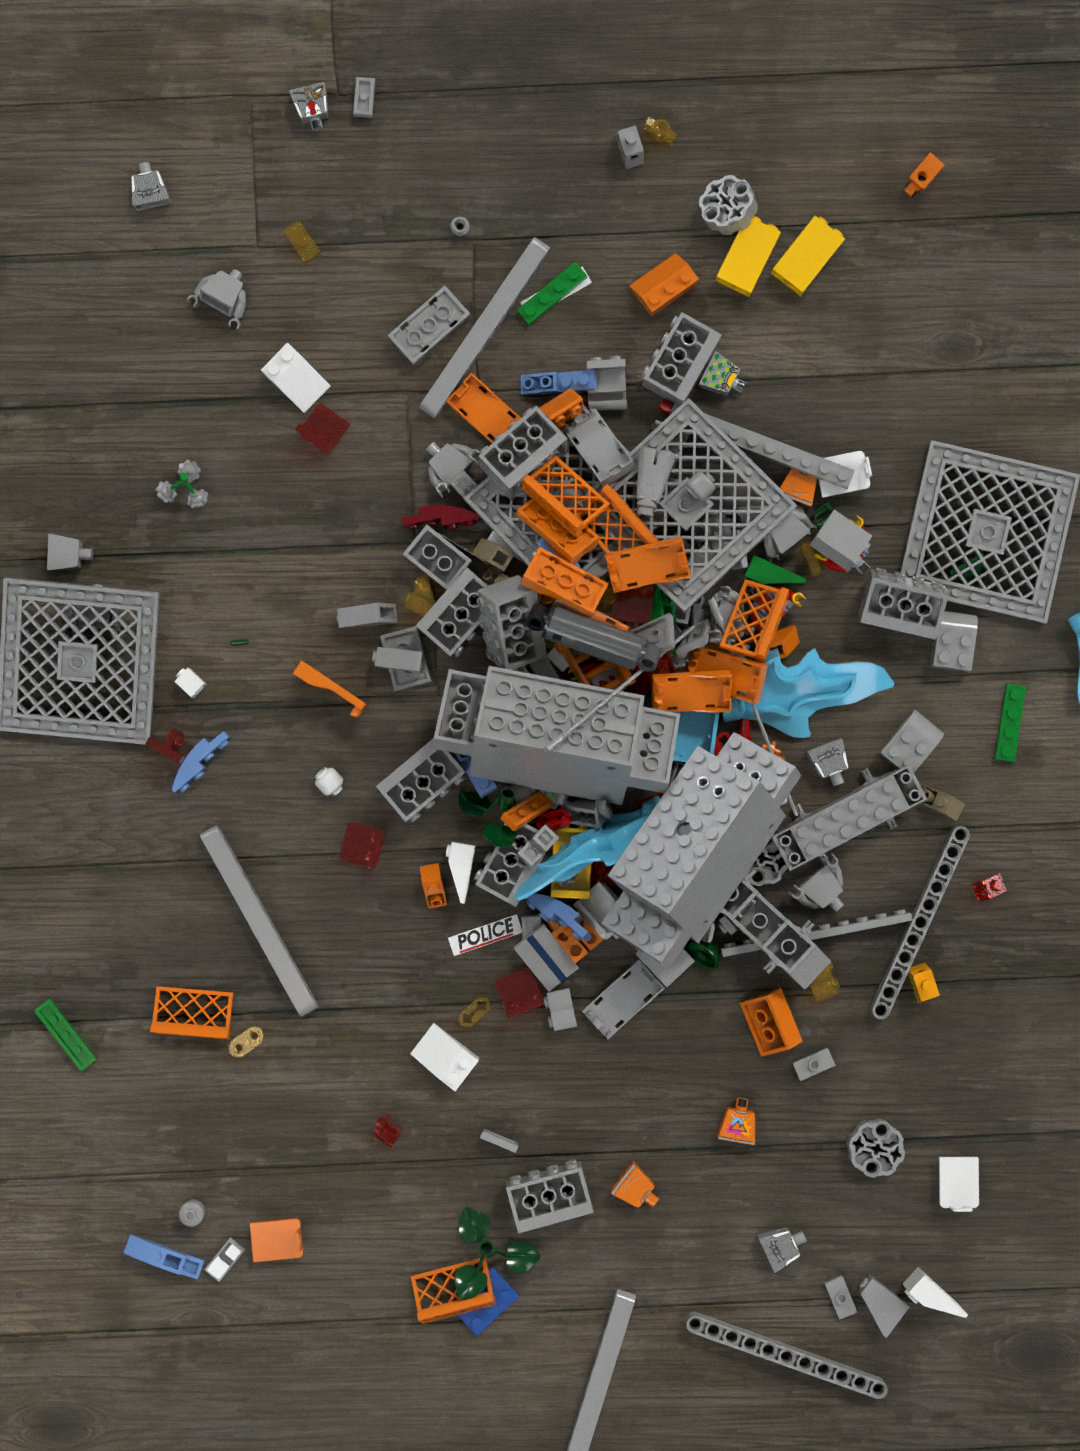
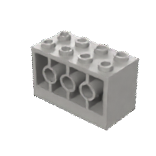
[641,312,722,404]
[478,406,568,501]
[416,568,488,658]
[858,568,948,640]
[477,575,547,670]
[376,738,466,822]
[474,823,546,907]
[506,1159,594,1233]

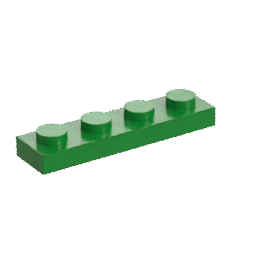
[517,262,588,326]
[994,683,1026,762]
[34,998,98,1071]

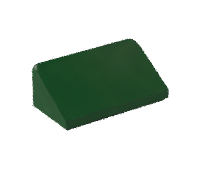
[948,553,988,584]

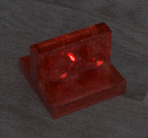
[145,728,187,763]

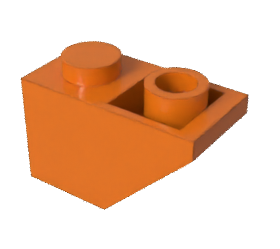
[769,625,800,659]
[420,863,447,909]

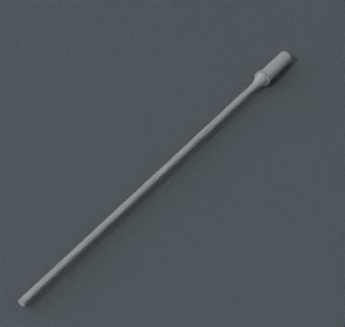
[708,598,798,816]
[543,625,696,754]

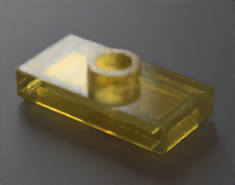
[283,220,321,263]

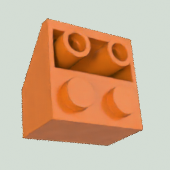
[539,388,584,430]

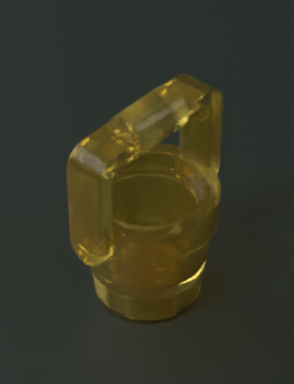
[598,578,617,612]

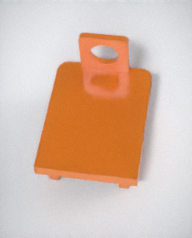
[250,1218,303,1262]

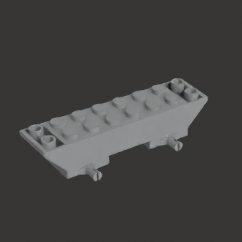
[772,765,927,871]
[720,867,831,990]

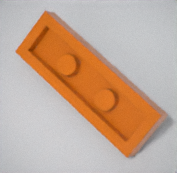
[500,791,554,831]

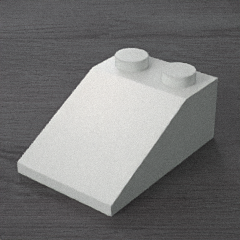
[261,343,331,414]
[446,841,476,904]
[410,1023,479,1091]
[903,1267,968,1318]

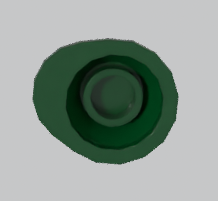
[688,942,720,970]

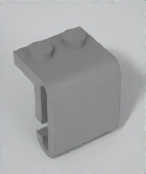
[586,356,627,411]

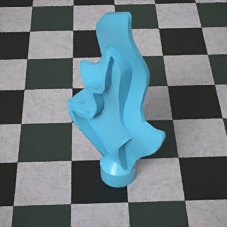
[722,648,894,738]
[514,796,660,901]

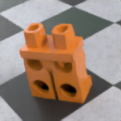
[547,905,604,963]

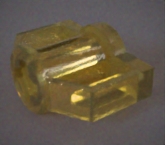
[643,117,677,146]

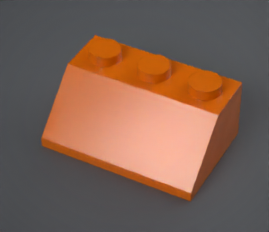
[629,253,699,317]
[740,988,803,1057]

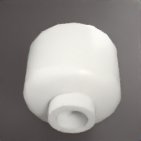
[315,767,343,796]

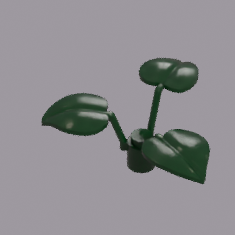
[458,788,547,848]
[455,1207,541,1299]

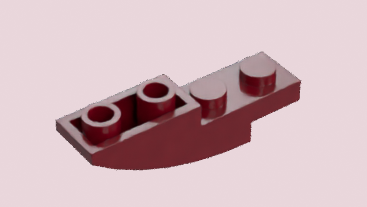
[401,505,480,530]

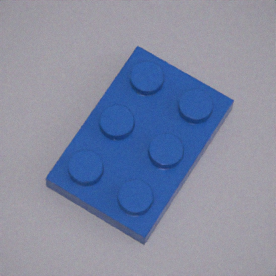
[457,1266,519,1336]

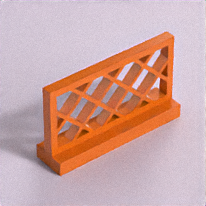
[522,455,610,538]
[577,484,659,557]
[720,579,789,663]
[150,986,234,1040]
[411,1258,497,1324]

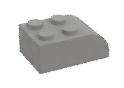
[403,525,472,590]
[929,611,978,672]
[878,709,944,773]

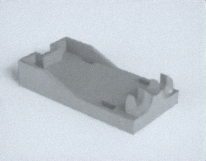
[388,286,470,365]
[563,408,636,487]
[582,959,665,1039]

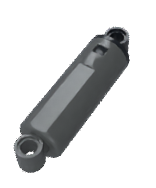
[526,604,661,672]

